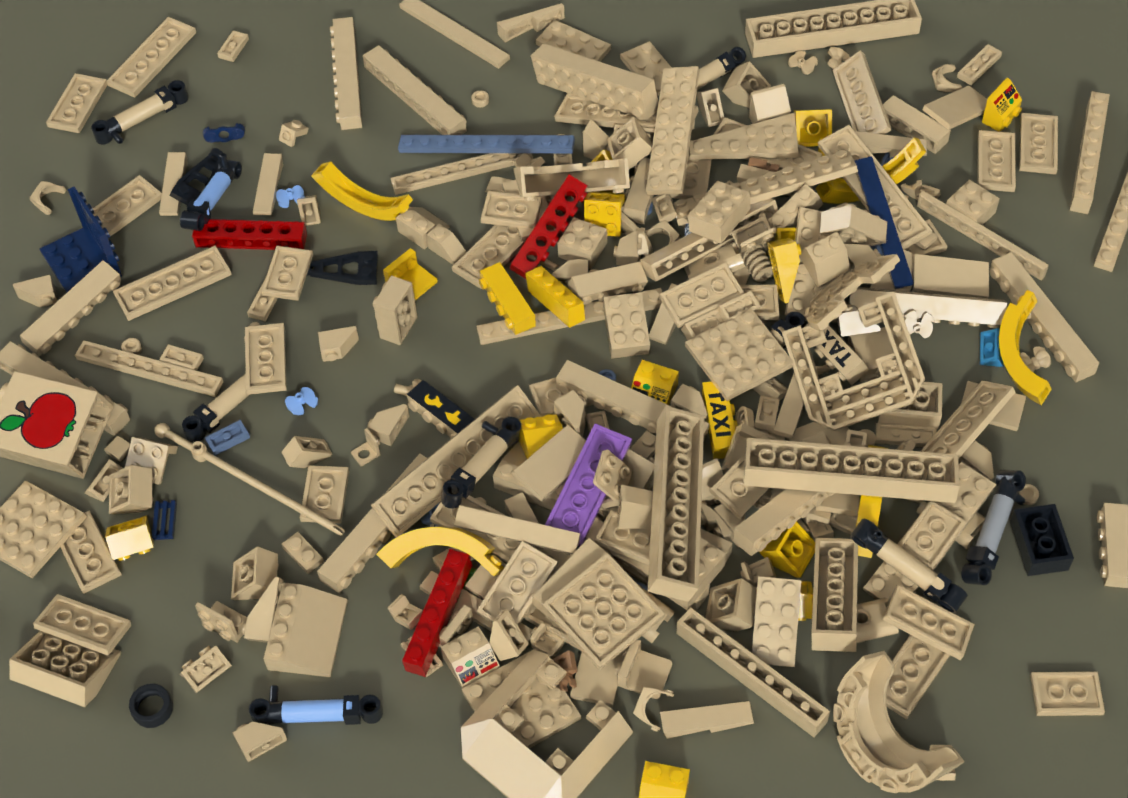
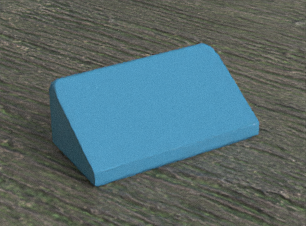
[980,328,1004,367]

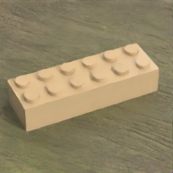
[812,538,858,652]

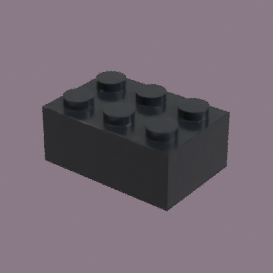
[1010,504,1074,576]

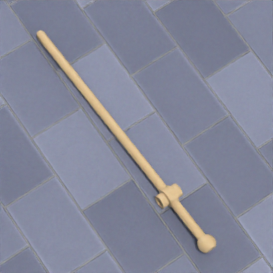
[154,423,345,536]

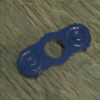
[203,123,245,142]

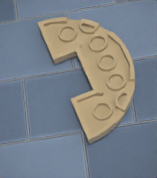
[805,254,900,331]

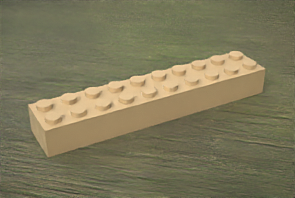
[745,0,922,58]
[648,406,704,602]
[744,438,960,503]

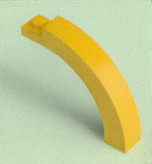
[815,137,926,204]
[311,161,413,221]
[999,290,1052,406]
[855,445,888,558]
[376,526,504,576]

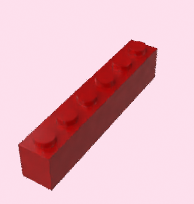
[402,549,472,677]

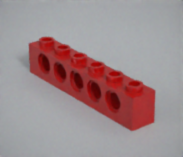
[510,174,588,279]
[192,219,307,250]

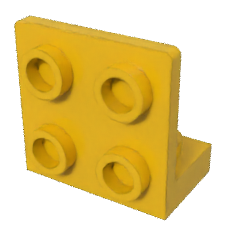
[584,192,625,237]
[383,248,438,300]

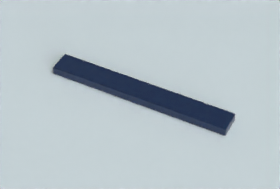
[854,156,914,289]

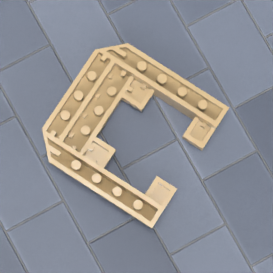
[782,292,925,431]
[461,649,633,798]

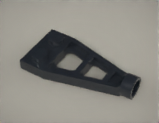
[169,148,223,205]
[307,251,378,285]

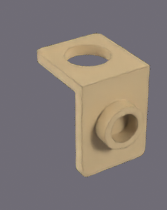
[351,428,380,466]

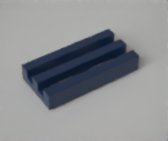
[152,500,177,540]

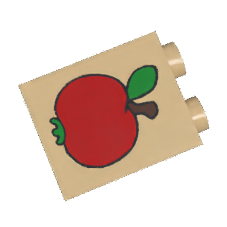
[0,371,113,479]

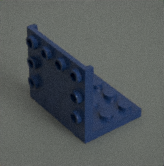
[40,187,122,293]

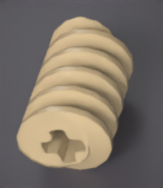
[739,245,773,282]

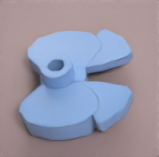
[276,185,305,208]
[285,387,318,416]

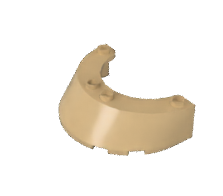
[514,158,630,201]
[833,651,964,793]

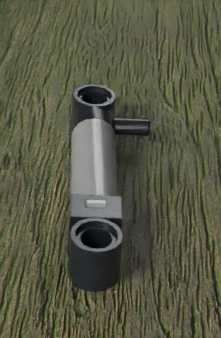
[961,470,1026,585]

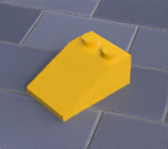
[767,237,801,303]
[518,414,563,459]

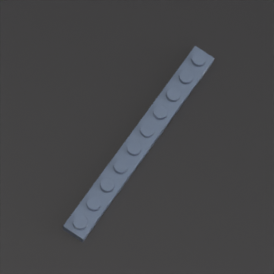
[398,135,575,154]

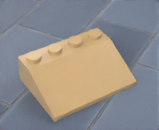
[493,441,567,510]
[264,583,348,677]
[9,631,121,707]

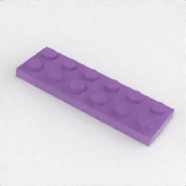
[545,424,632,547]

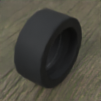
[129,684,173,728]

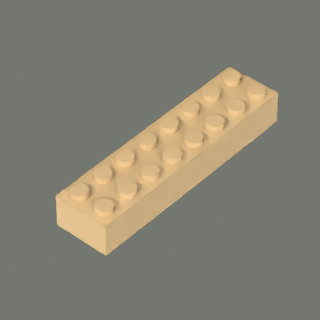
[531,43,659,120]

